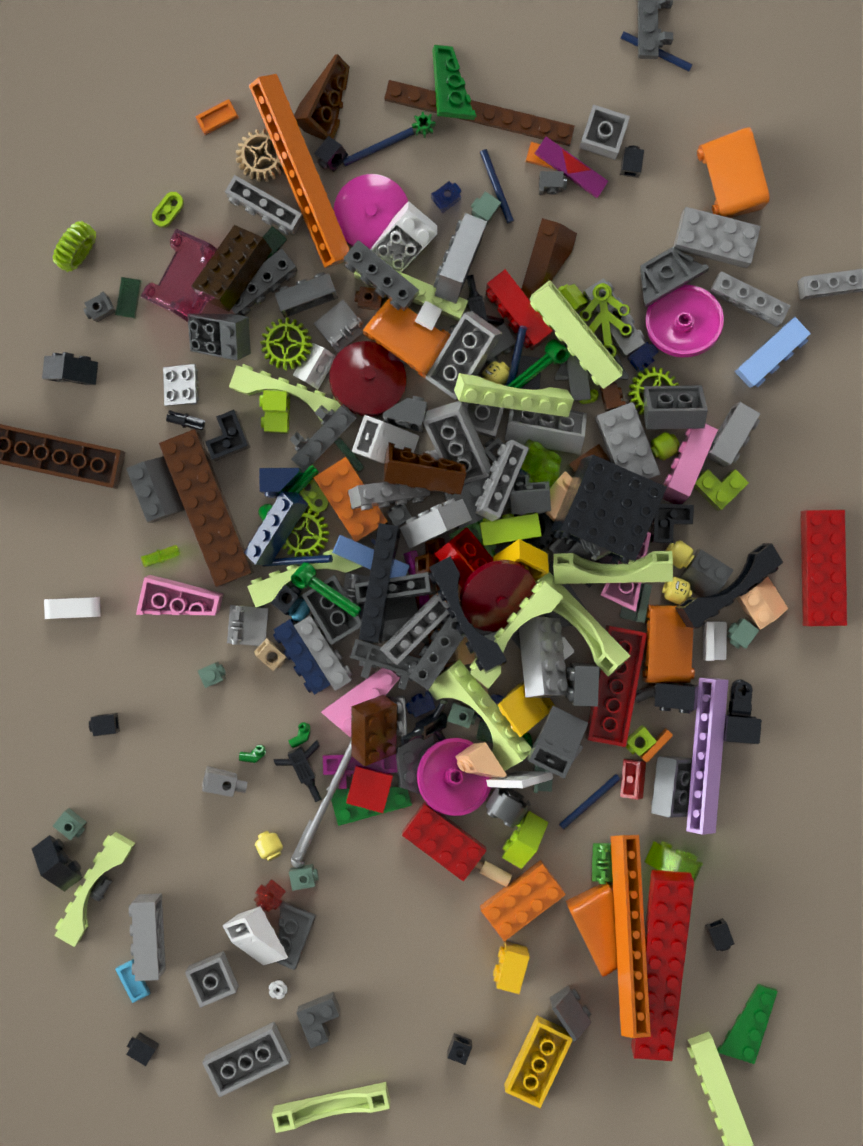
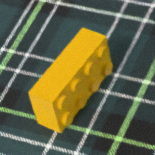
[504,1015,573,1108]

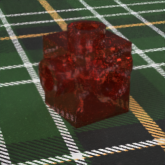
[254,879,286,912]

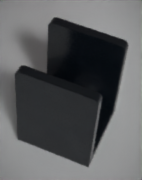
[723,714,762,744]

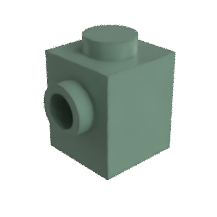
[471,191,501,225]
[727,618,759,649]
[198,662,226,688]
[447,702,477,728]
[53,808,87,840]
[289,864,319,891]

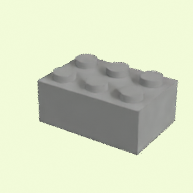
[707,402,760,467]
[400,498,472,549]

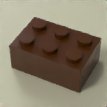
[351,695,397,766]

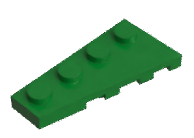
[432,45,476,120]
[331,786,412,826]
[717,984,778,1064]

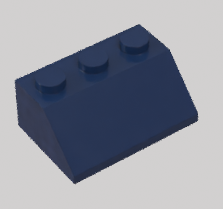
[259,468,304,498]

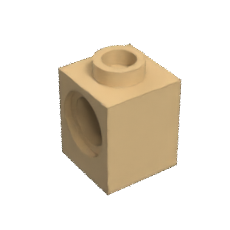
[254,638,286,671]

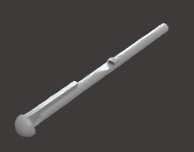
[291,742,352,868]

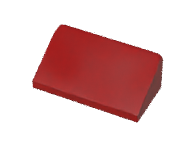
[620,759,646,800]

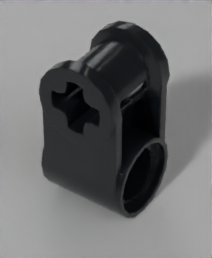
[729,679,753,717]

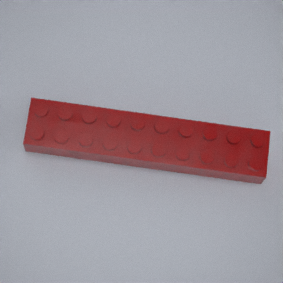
[631,870,694,1061]

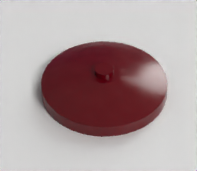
[329,341,406,417]
[460,560,536,632]

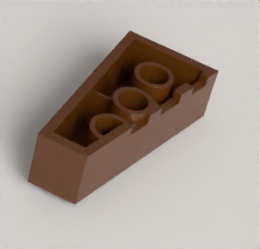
[384,442,466,495]

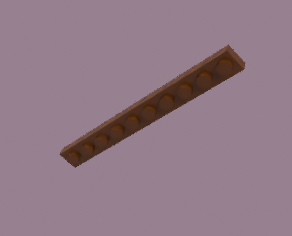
[384,80,575,146]

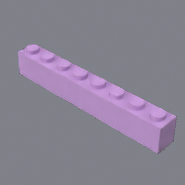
[686,678,728,835]

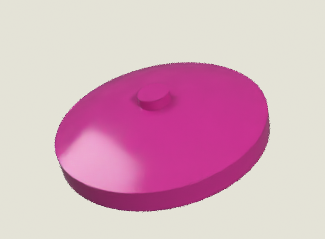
[333,174,408,249]
[645,285,724,358]
[417,738,491,816]

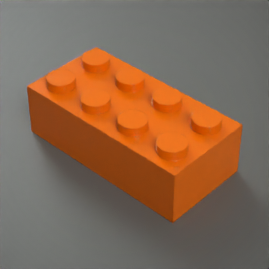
[313,457,388,542]
[480,860,566,941]

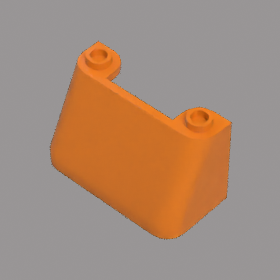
[697,127,770,218]
[362,298,451,380]
[642,604,695,683]
[566,882,618,977]

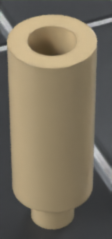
[475,860,512,887]

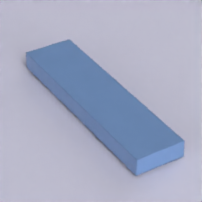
[332,535,409,578]

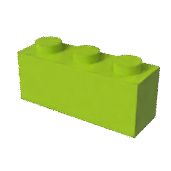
[479,513,542,546]

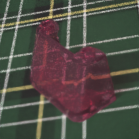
[140,229,217,322]

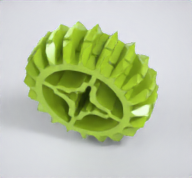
[53,221,96,272]
[260,318,313,370]
[628,367,679,415]
[282,508,330,557]

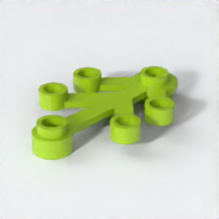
[580,283,632,358]

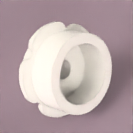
[269,980,287,999]

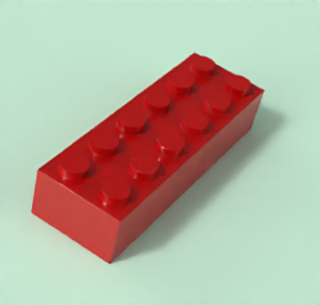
[801,510,847,626]
[585,625,647,747]

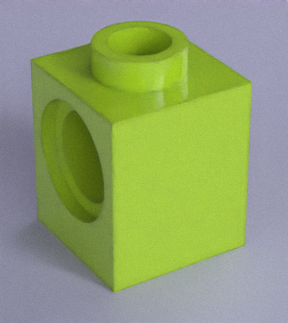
[626,725,657,757]

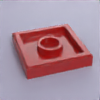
[346,765,393,813]

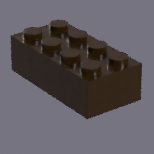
[191,225,272,312]

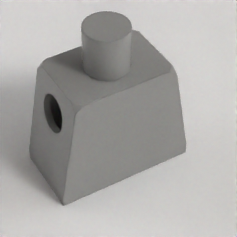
[202,766,248,797]

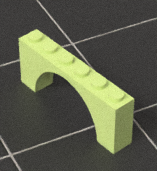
[428,659,532,771]

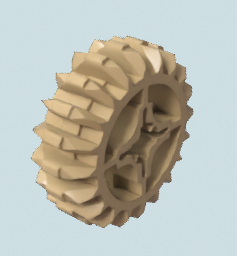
[236,129,283,182]

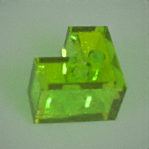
[521,439,561,488]
[644,841,703,883]

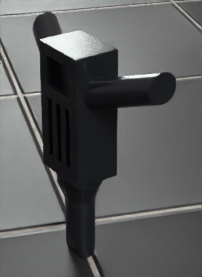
[467,275,504,325]
[401,700,448,745]
[273,740,322,802]

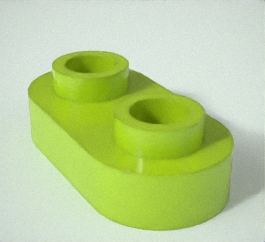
[152,192,184,228]
[300,479,329,512]

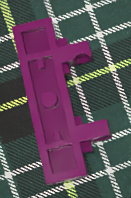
[323,754,397,789]

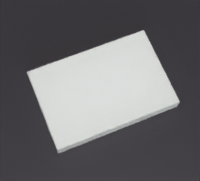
[486,771,553,788]

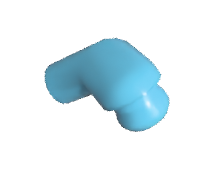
[292,600,310,622]

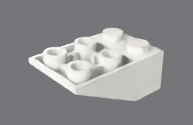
[370,201,437,272]
[352,415,419,464]
[222,907,288,966]

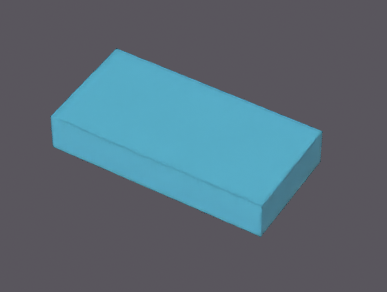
[115,959,151,1003]

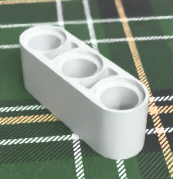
[44,597,101,619]

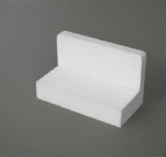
[293,343,336,390]
[703,621,727,661]

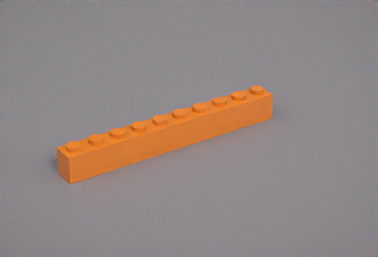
[249,74,350,268]
[610,835,651,1038]

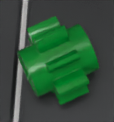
[412,112,436,138]

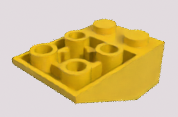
[498,681,555,737]

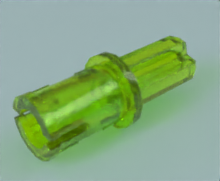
[141,545,180,568]

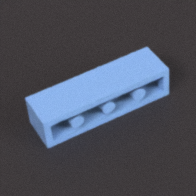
[734,317,811,388]

